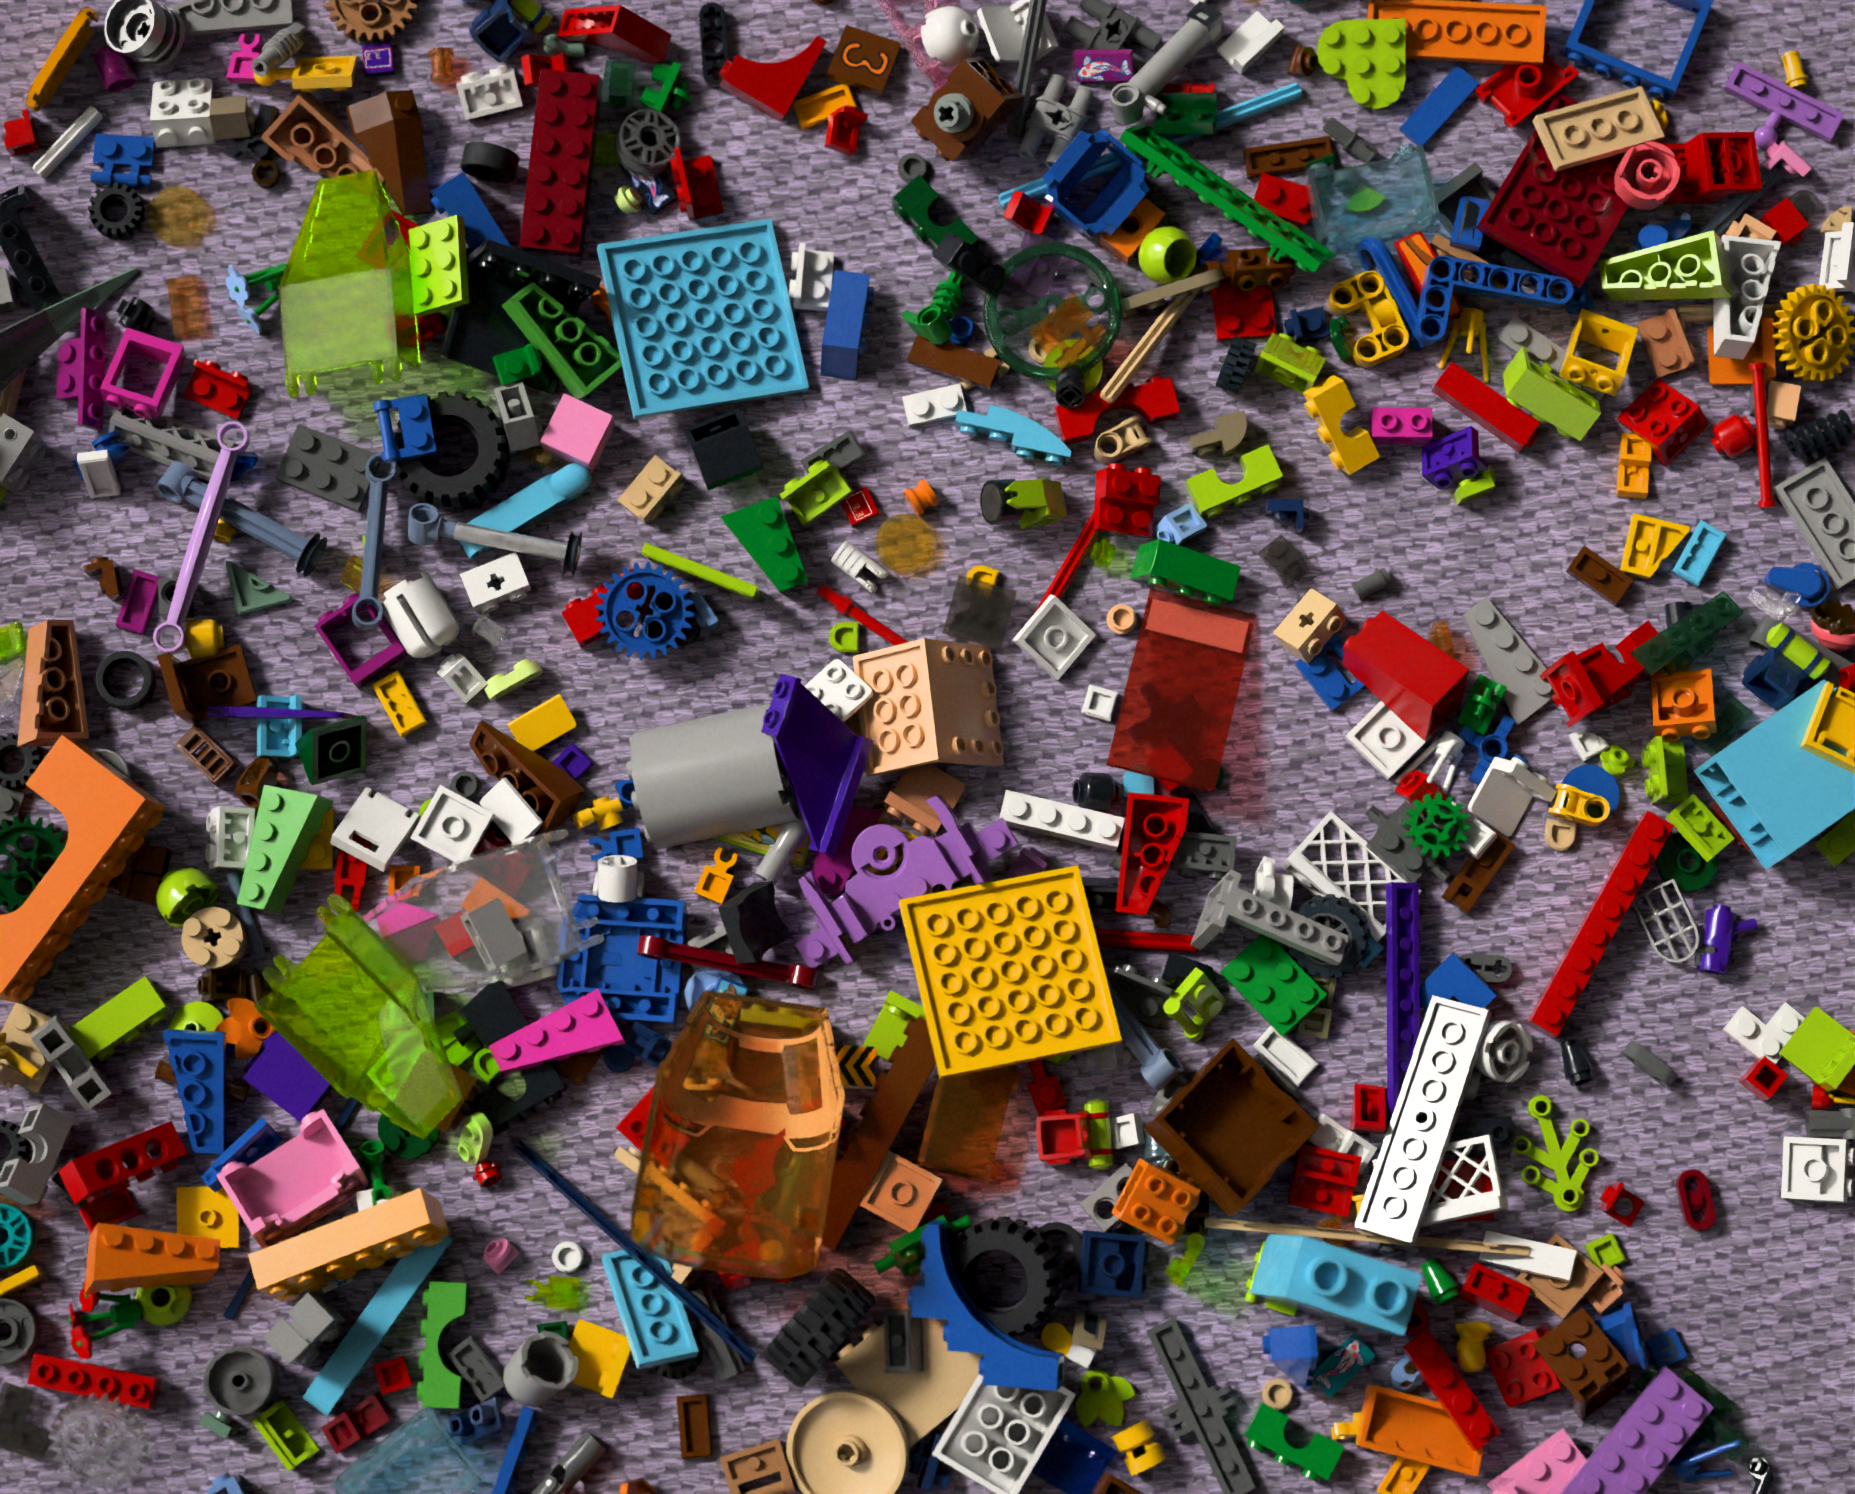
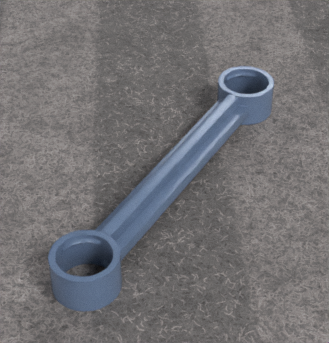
[352,453,396,630]

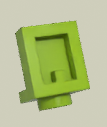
[1453,465,1496,505]

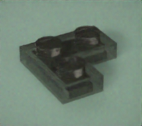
[0,1382,54,1462]

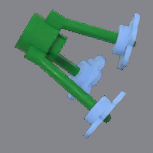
[226,263,294,334]

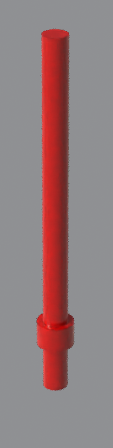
[816,583,909,646]

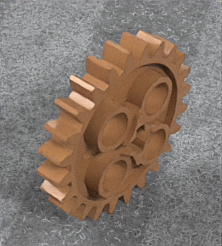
[324,0,421,45]

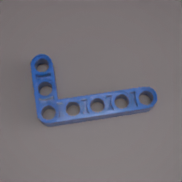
[1415,256,1574,346]

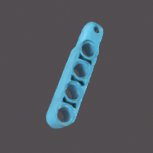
[458,463,592,560]

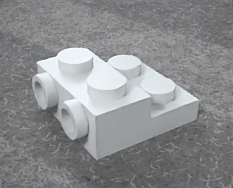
[1781,1136,1855,1203]

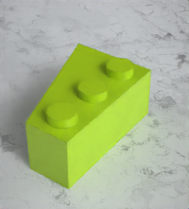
[1502,346,1601,441]

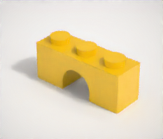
[1303,375,1380,475]

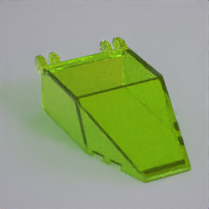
[279,170,420,398]
[255,893,463,1139]

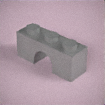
[30,1015,112,1112]
[0,1103,74,1206]

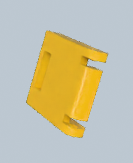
[1800,681,1855,774]

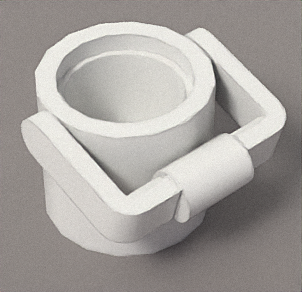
[593,855,644,903]
[1253,856,1294,910]

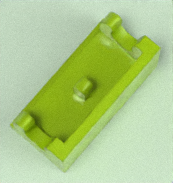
[252,1400,320,1472]

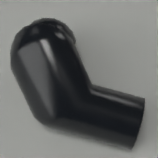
[1747,1457,1774,1494]

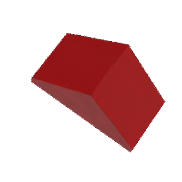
[1350,1083,1386,1134]

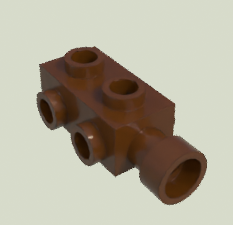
[1203,247,1295,291]

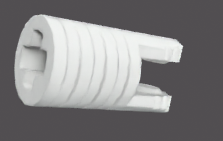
[831,540,889,594]

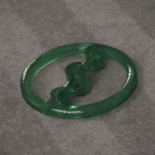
[983,242,1122,381]

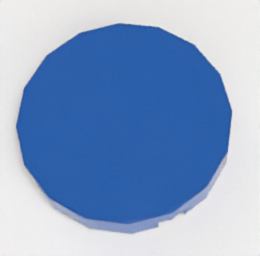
[1561,765,1620,825]

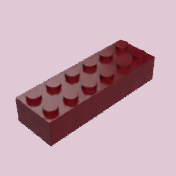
[519,69,603,257]

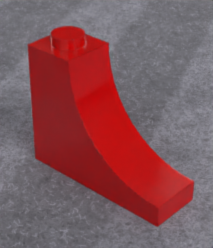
[557,5,672,63]
[718,35,827,122]

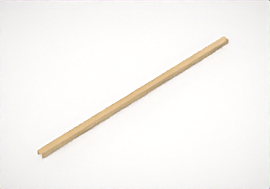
[1204,1218,1530,1256]

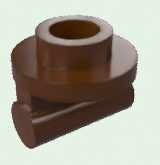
[1287,45,1318,77]

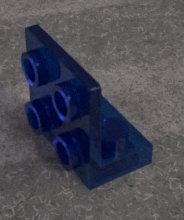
[1032,1418,1117,1494]

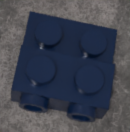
[1077,1230,1149,1299]

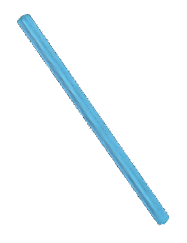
[998,83,1302,210]

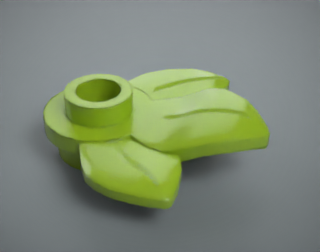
[1076,1369,1135,1427]

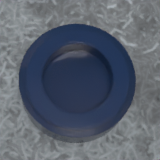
[604,1044,635,1073]

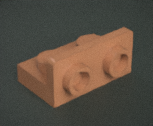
[1636,308,1696,379]

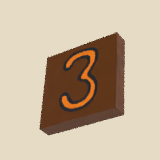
[826,25,902,96]

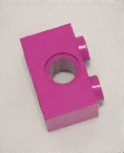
[1368,407,1433,445]

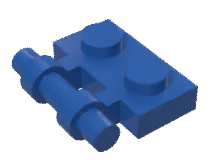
[91,134,156,189]

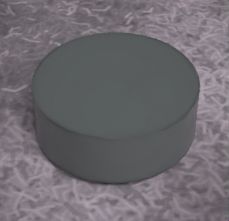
[898,153,927,183]

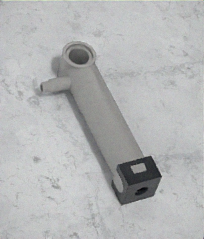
[1110,1,1226,125]

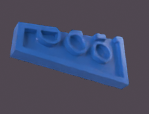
[162,1029,226,1154]

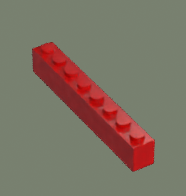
[1526,810,1674,1039]

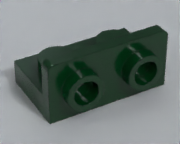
[1154,93,1218,134]

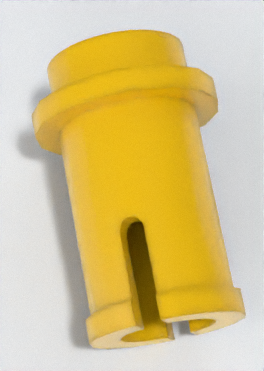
[1781,51,1809,90]

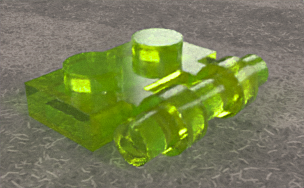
[1164,1233,1205,1288]

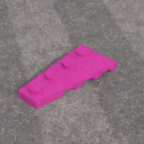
[489,989,626,1075]

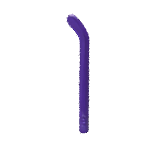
[207,706,359,721]

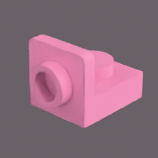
[1762,140,1812,177]

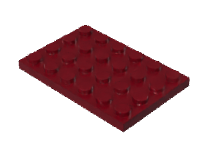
[1476,91,1647,288]

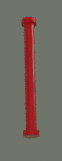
[1749,362,1777,507]

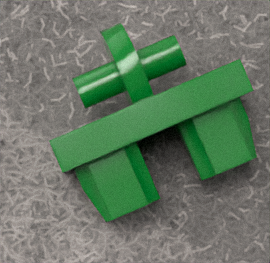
[640,61,693,115]
[1456,674,1507,736]

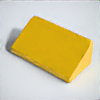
[507,694,577,752]

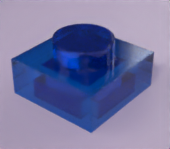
[1196,232,1223,266]

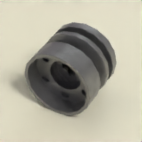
[104,0,185,68]

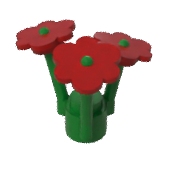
[68,1281,141,1360]

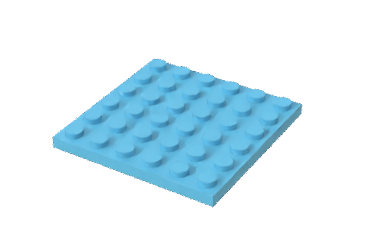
[597,219,809,419]

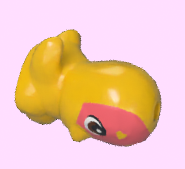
[1455,1322,1493,1373]

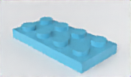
[602,1242,698,1369]

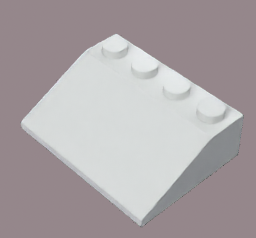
[931,1374,1076,1494]

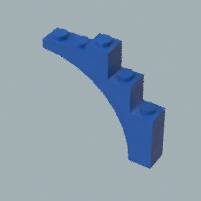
[907,1220,1064,1391]

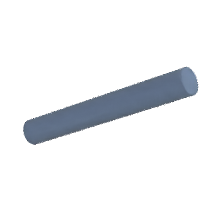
[226,871,267,961]

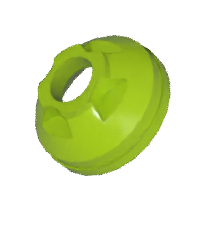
[136,1284,193,1326]

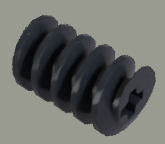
[1785,409,1853,464]

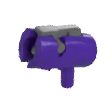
[1695,904,1758,975]

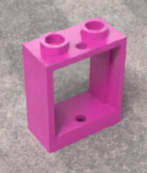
[100,327,186,420]

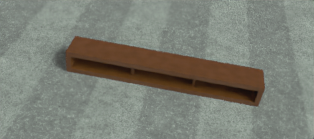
[801,1014,936,1251]

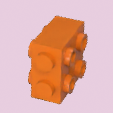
[1111,1158,1201,1245]

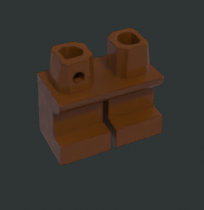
[107,844,172,907]

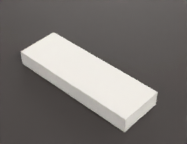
[1479,1230,1578,1283]

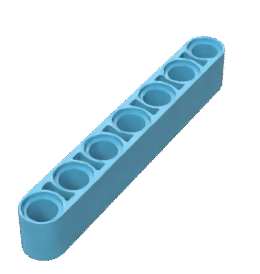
[303,1236,454,1417]

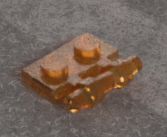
[1028,293,1107,371]

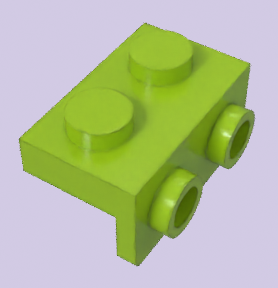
[780,460,854,526]

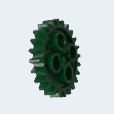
[0,815,67,912]

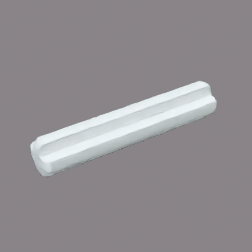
[33,106,103,178]

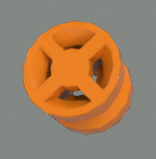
[903,479,939,516]

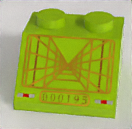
[1255,333,1326,394]

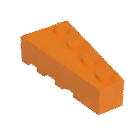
[84,1223,220,1295]

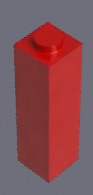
[1432,361,1540,452]

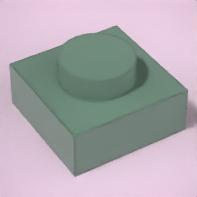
[199,1410,236,1439]

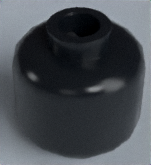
[1072,772,1119,812]

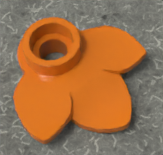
[214,998,276,1059]

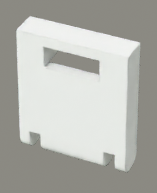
[330,787,419,872]

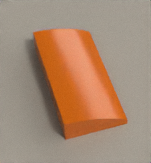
[1357,1384,1491,1477]

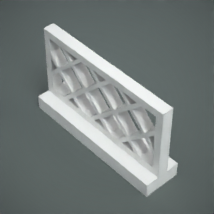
[1281,811,1422,942]
[1372,1135,1509,1227]

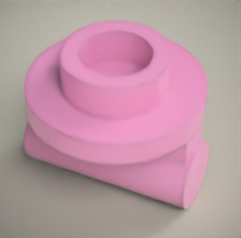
[483,1238,520,1275]

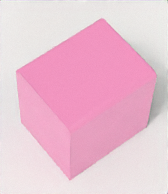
[540,393,616,473]

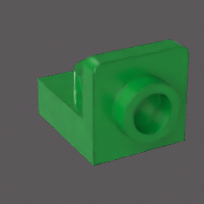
[492,344,542,386]

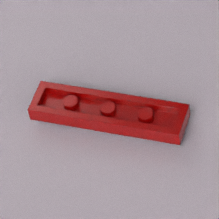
[1401,1329,1501,1451]

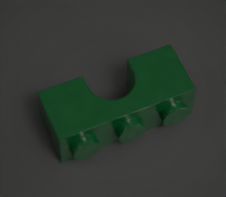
[892,174,979,266]

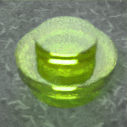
[1090,538,1116,568]

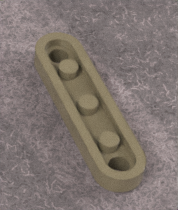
[1111,267,1224,318]

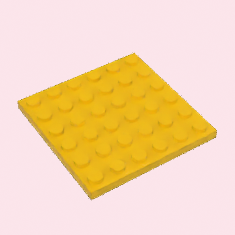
[899,865,1122,1079]

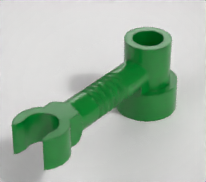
[360,1140,392,1206]

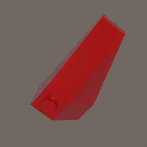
[1115,792,1189,916]

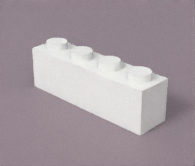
[999,790,1125,851]

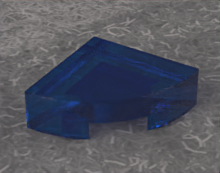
[230,451,259,482]

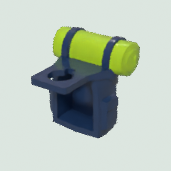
[469,0,552,63]
[1742,622,1831,709]

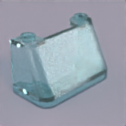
[1305,144,1440,251]
[333,1407,485,1494]

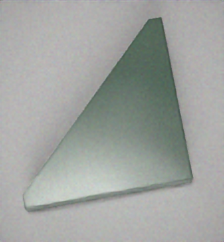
[225,561,293,616]

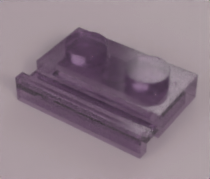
[1005,230,1068,301]

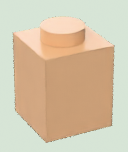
[1766,380,1801,429]

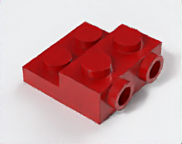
[1093,463,1161,538]

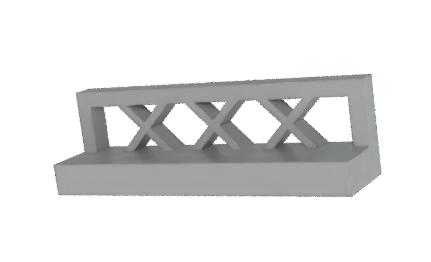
[108,408,236,481]

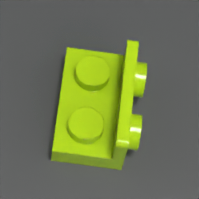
[1666,793,1735,862]

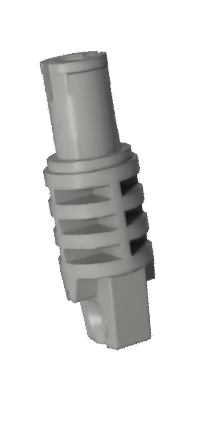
[251,22,306,76]

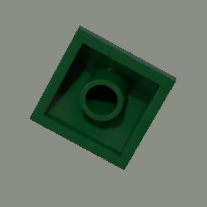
[295,715,367,785]

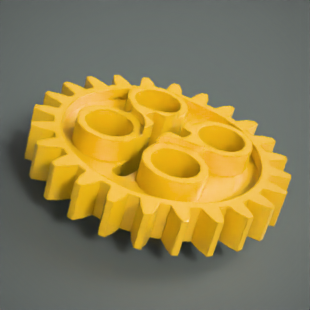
[1772,284,1855,382]

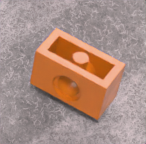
[1099,197,1166,265]

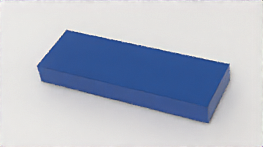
[1398,64,1480,149]

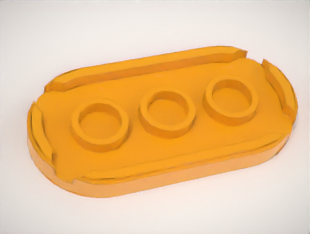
[25,6,99,112]

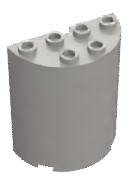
[626,703,799,849]

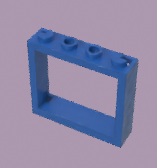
[1562,0,1713,100]

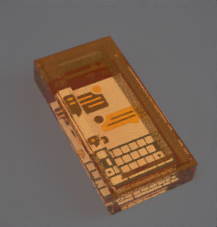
[167,275,205,338]

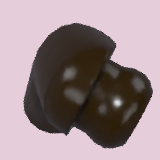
[248,973,283,1013]

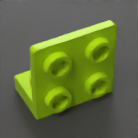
[1641,736,1689,805]
[863,990,925,1062]
[1779,1007,1855,1092]

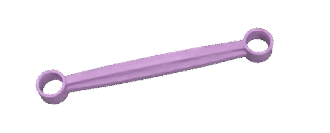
[153,421,250,655]

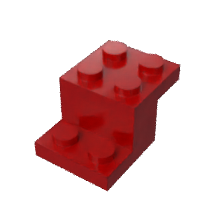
[1661,132,1762,205]

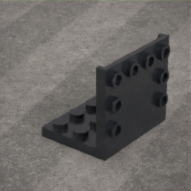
[439,239,602,394]

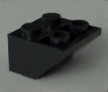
[683,408,764,491]

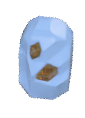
[1391,1354,1424,1392]

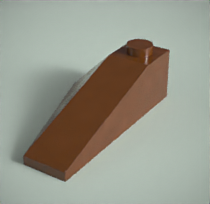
[346,90,432,216]
[469,721,585,843]

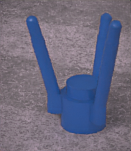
[1670,1424,1741,1482]

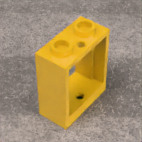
[1559,309,1638,397]

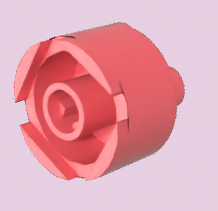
[1614,141,1680,210]

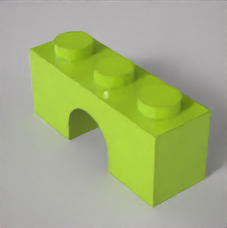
[1185,444,1283,519]

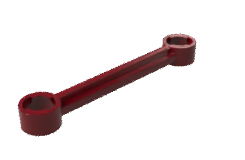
[637,935,819,990]

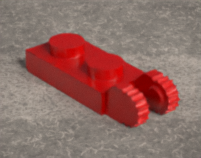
[333,833,372,912]

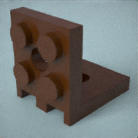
[157,644,257,724]
[1533,1307,1631,1421]

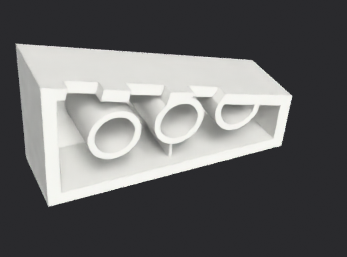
[1713,235,1781,360]

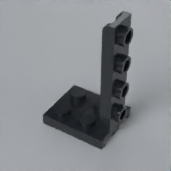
[0,183,63,313]

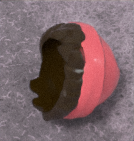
[1810,601,1855,654]

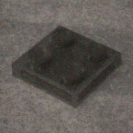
[943,574,1017,650]

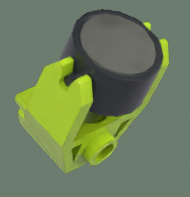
[980,478,1067,529]

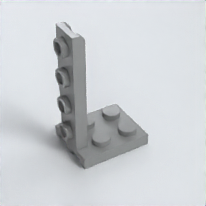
[1190,870,1349,965]

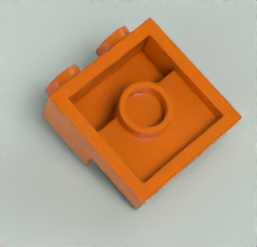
[1650,668,1717,742]

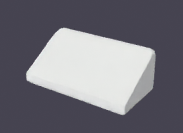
[479,777,543,846]

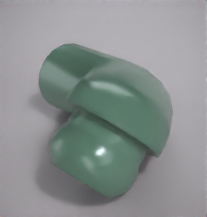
[543,34,585,60]

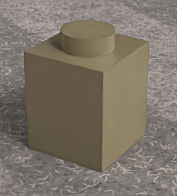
[209,95,256,140]

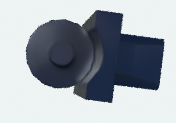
[620,1021,679,1073]
[449,1397,507,1445]
[909,1433,951,1492]

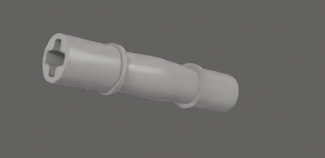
[754,805,808,886]

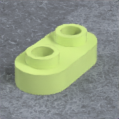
[484,658,543,701]
[458,1112,493,1165]

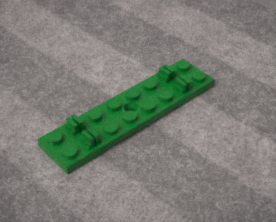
[1119,123,1337,273]

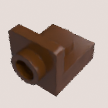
[83,557,124,602]

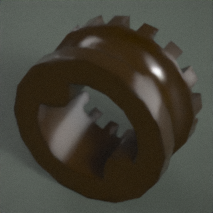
[252,159,280,189]

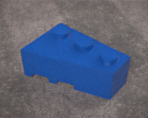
[430,172,511,258]
[820,270,875,380]

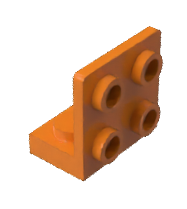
[1707,318,1776,385]

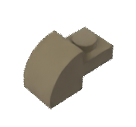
[1188,410,1247,458]

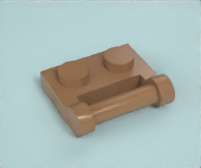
[720,1438,796,1494]

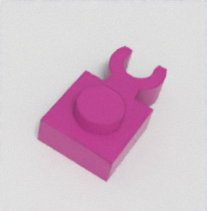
[226,34,264,84]

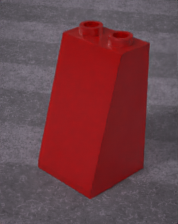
[1342,610,1469,741]

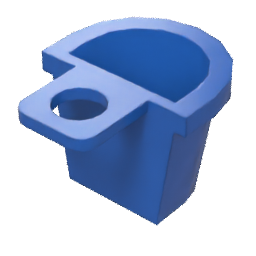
[1594,1302,1649,1370]

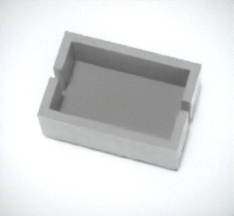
[263,1293,346,1365]

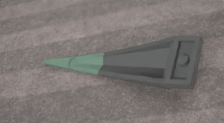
[0,267,139,392]

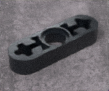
[699,3,729,89]

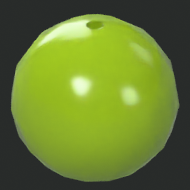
[1138,226,1197,285]

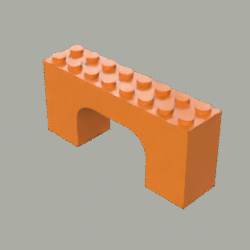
[0,735,166,1004]

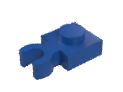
[589,828,644,862]

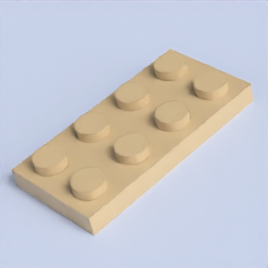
[1532,86,1665,172]

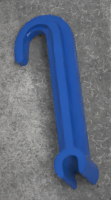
[1358,237,1437,351]

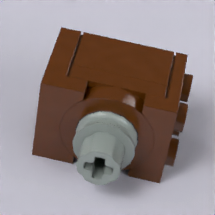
[910,57,1023,162]

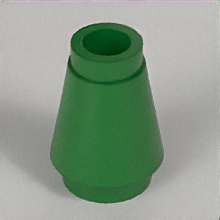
[1420,1258,1460,1306]

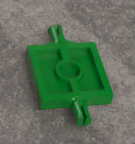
[873,1214,972,1276]

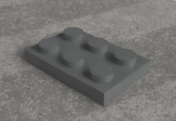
[275,424,380,512]

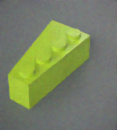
[1598,230,1732,301]

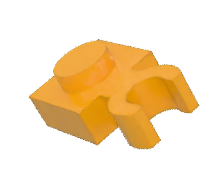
[694,847,738,905]

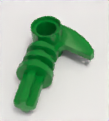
[902,271,965,345]

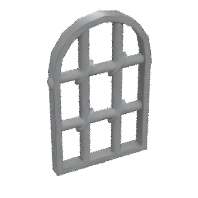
[1632,878,1701,963]

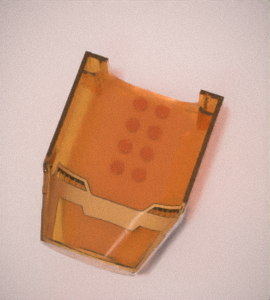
[631,990,845,1278]

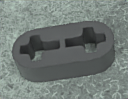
[1460,954,1512,984]
[1622,1040,1678,1088]

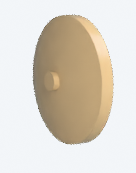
[786,1389,909,1494]

